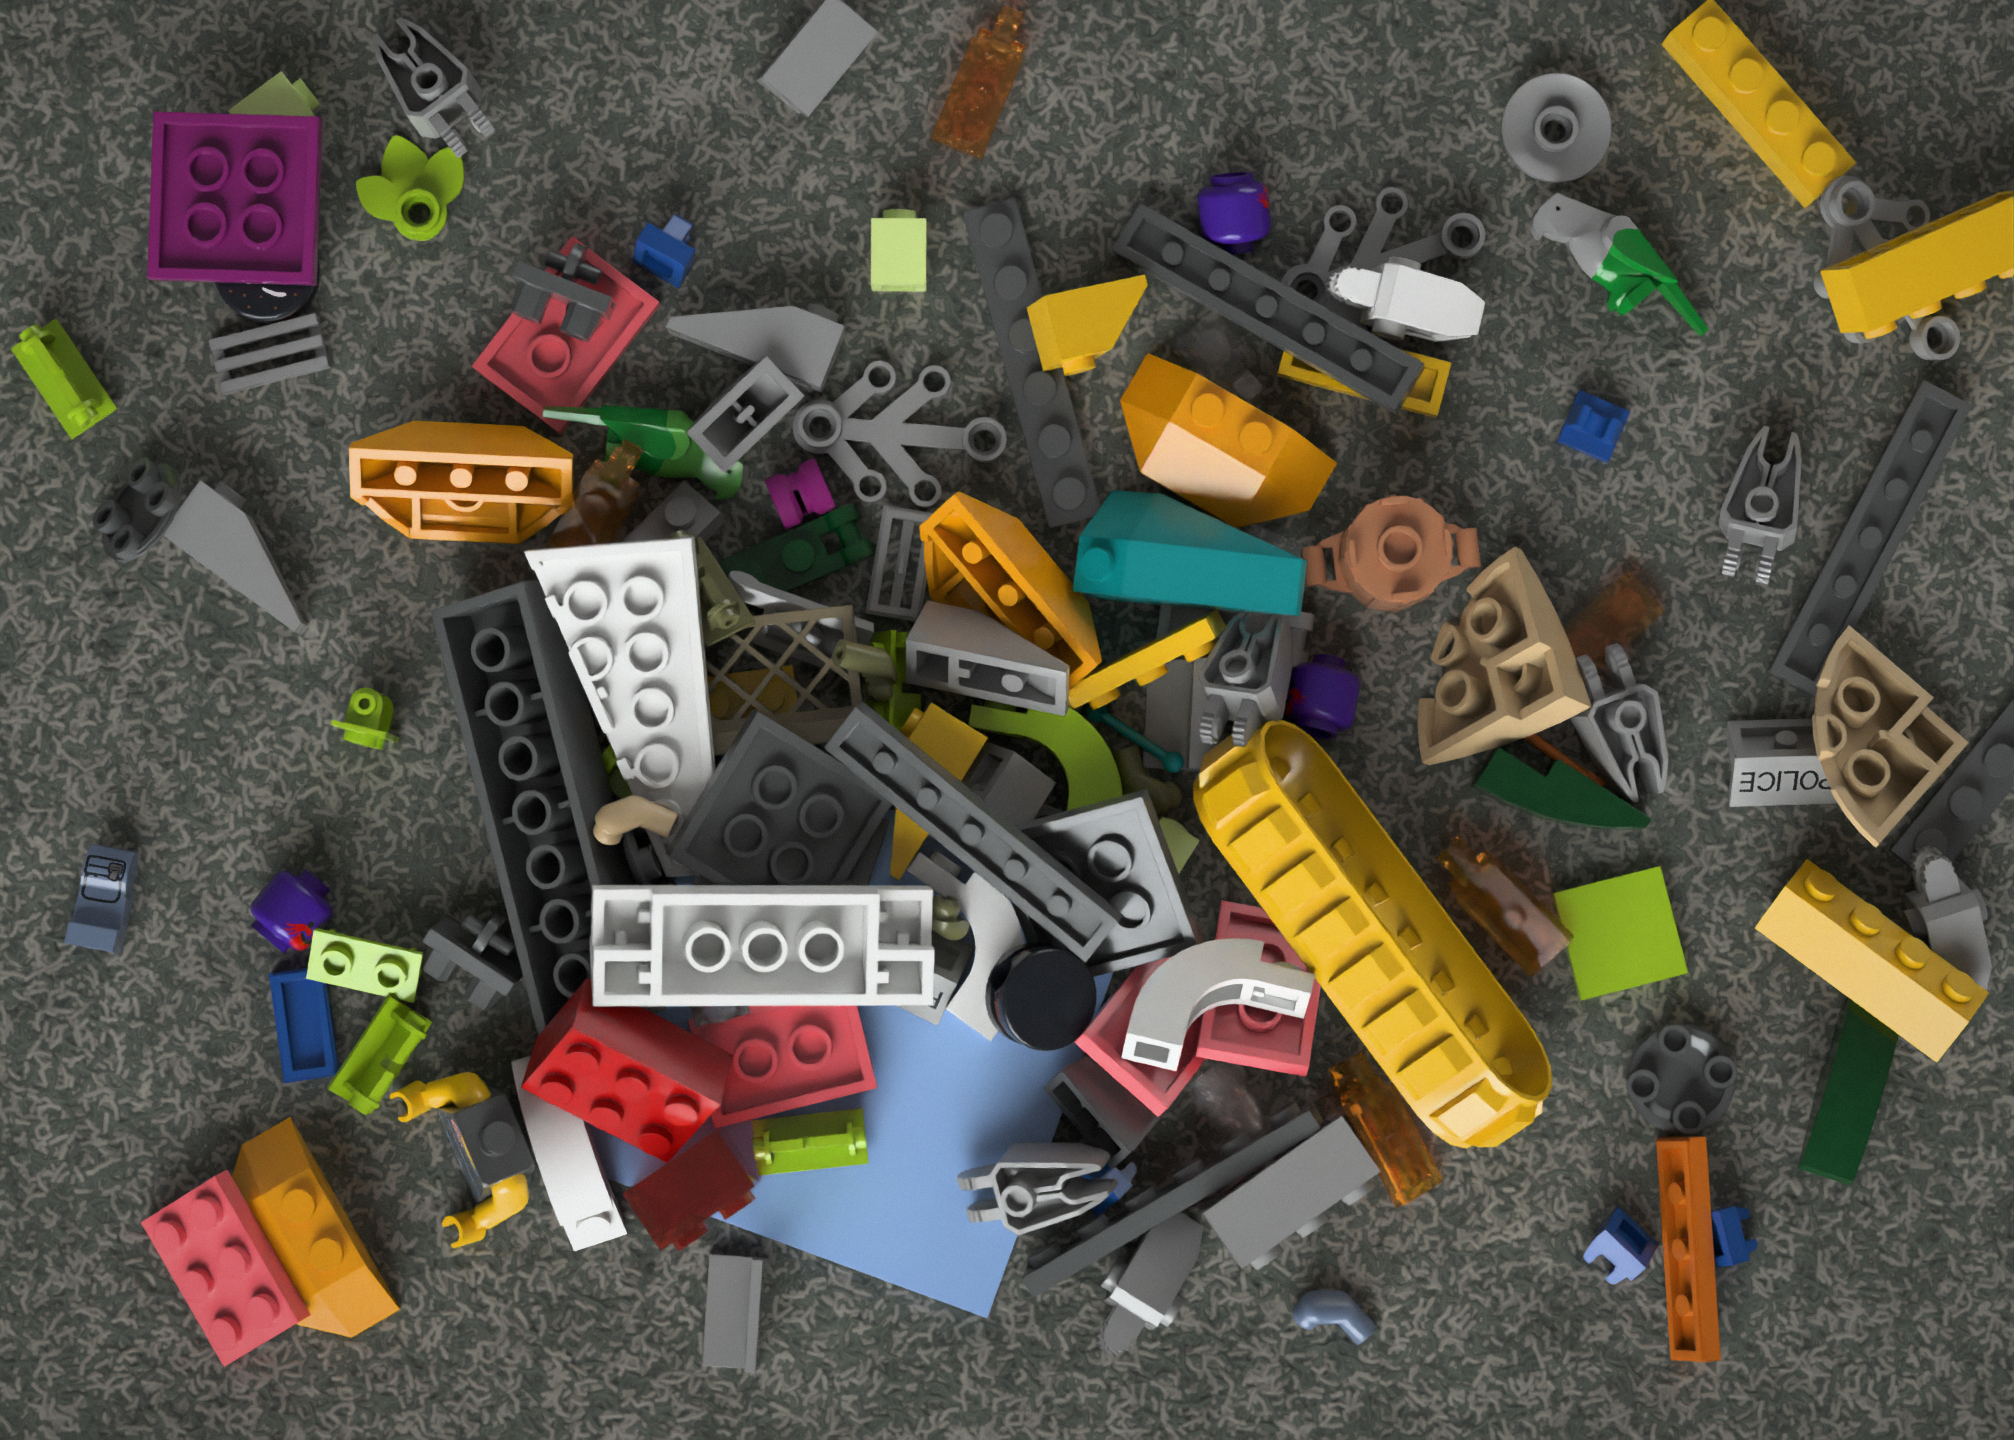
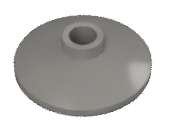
[1501,73,1612,183]

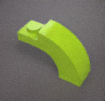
[968,700,1123,811]

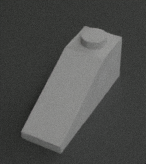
[666,303,846,393]
[163,480,308,635]
[906,600,1070,716]

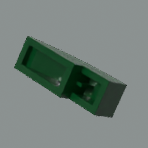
[1470,747,1652,830]
[1798,999,1899,1186]

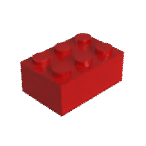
[521,979,734,1163]

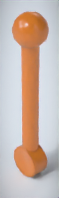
[1523,734,1606,787]

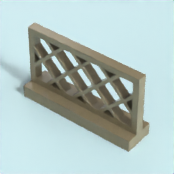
[706,605,864,755]

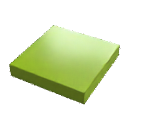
[1552,866,1688,1001]

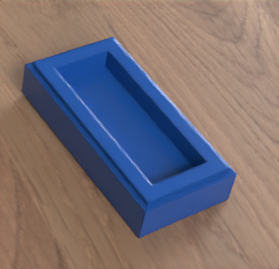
[269,968,340,1083]

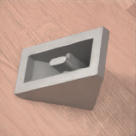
[686,355,804,473]

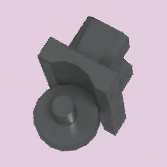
[512,243,616,343]
[421,912,523,1011]

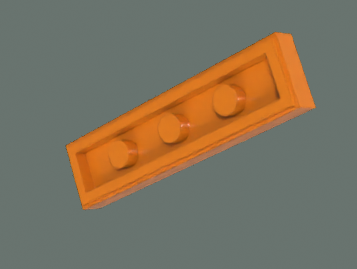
[1656,1136,1721,1362]

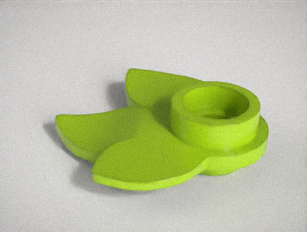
[356,135,464,241]

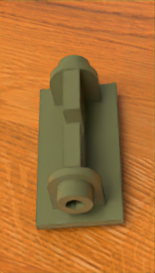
[667,530,755,648]

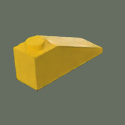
[890,703,988,880]

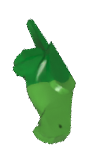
[542,405,744,500]

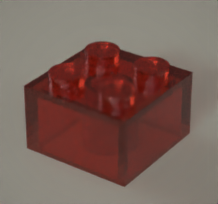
[623,1127,760,1252]

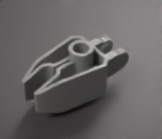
[373,17,495,158]
[1719,426,1802,584]
[1198,612,1294,747]
[1570,643,1669,803]
[1902,845,1992,990]
[957,1142,1117,1235]
[1097,1212,1203,1356]

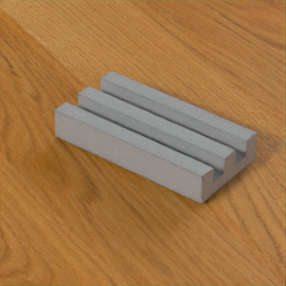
[208,313,331,395]
[865,505,933,622]

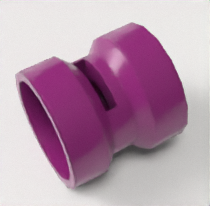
[764,458,836,530]

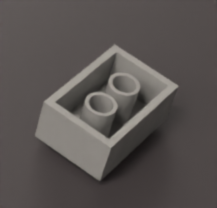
[1199,1113,1381,1270]

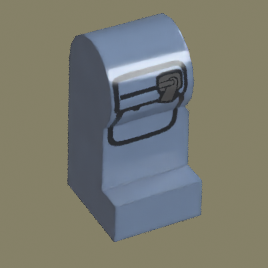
[64,844,138,953]

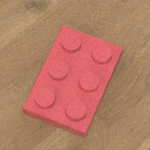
[471,236,661,435]
[1196,900,1321,1077]
[1074,957,1206,1117]
[688,1006,878,1129]
[141,1170,311,1367]

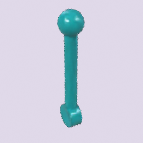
[1083,702,1184,773]

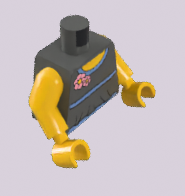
[389,1072,535,1248]

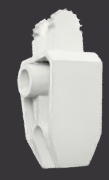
[1325,257,1485,342]

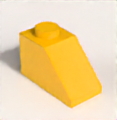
[1027,275,1148,376]

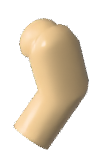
[593,795,679,845]

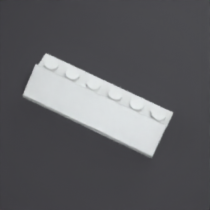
[589,885,934,1006]

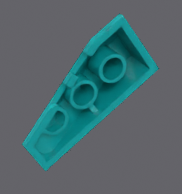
[1073,490,1308,616]

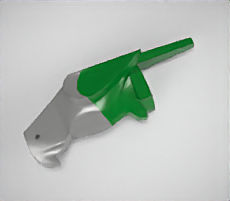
[1530,193,1709,336]

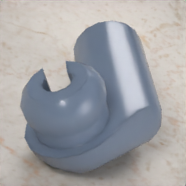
[1292,1290,1377,1345]

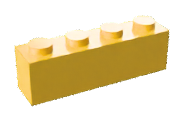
[1661,0,1857,208]
[1820,191,2014,339]
[1755,859,1989,1063]

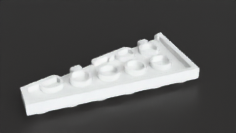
[524,537,716,877]

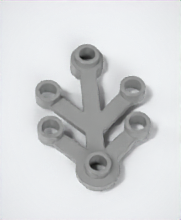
[1814,176,1960,360]
[1281,187,1485,340]
[793,360,1007,508]

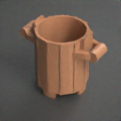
[1301,494,1481,613]

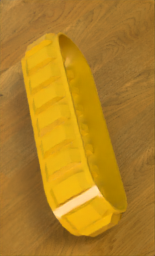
[1193,720,1553,1148]

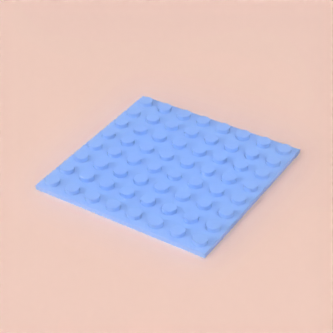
[589,754,1113,1318]

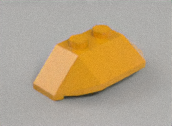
[1120,353,1337,529]
[349,420,573,544]
[919,491,1102,690]
[232,1117,400,1337]

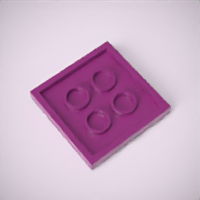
[147,112,323,286]

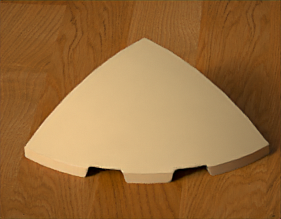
[1417,547,1591,765]
[1812,625,1969,848]

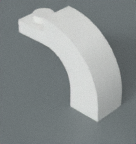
[907,850,1024,1041]
[1121,938,1315,1071]
[511,1055,627,1251]

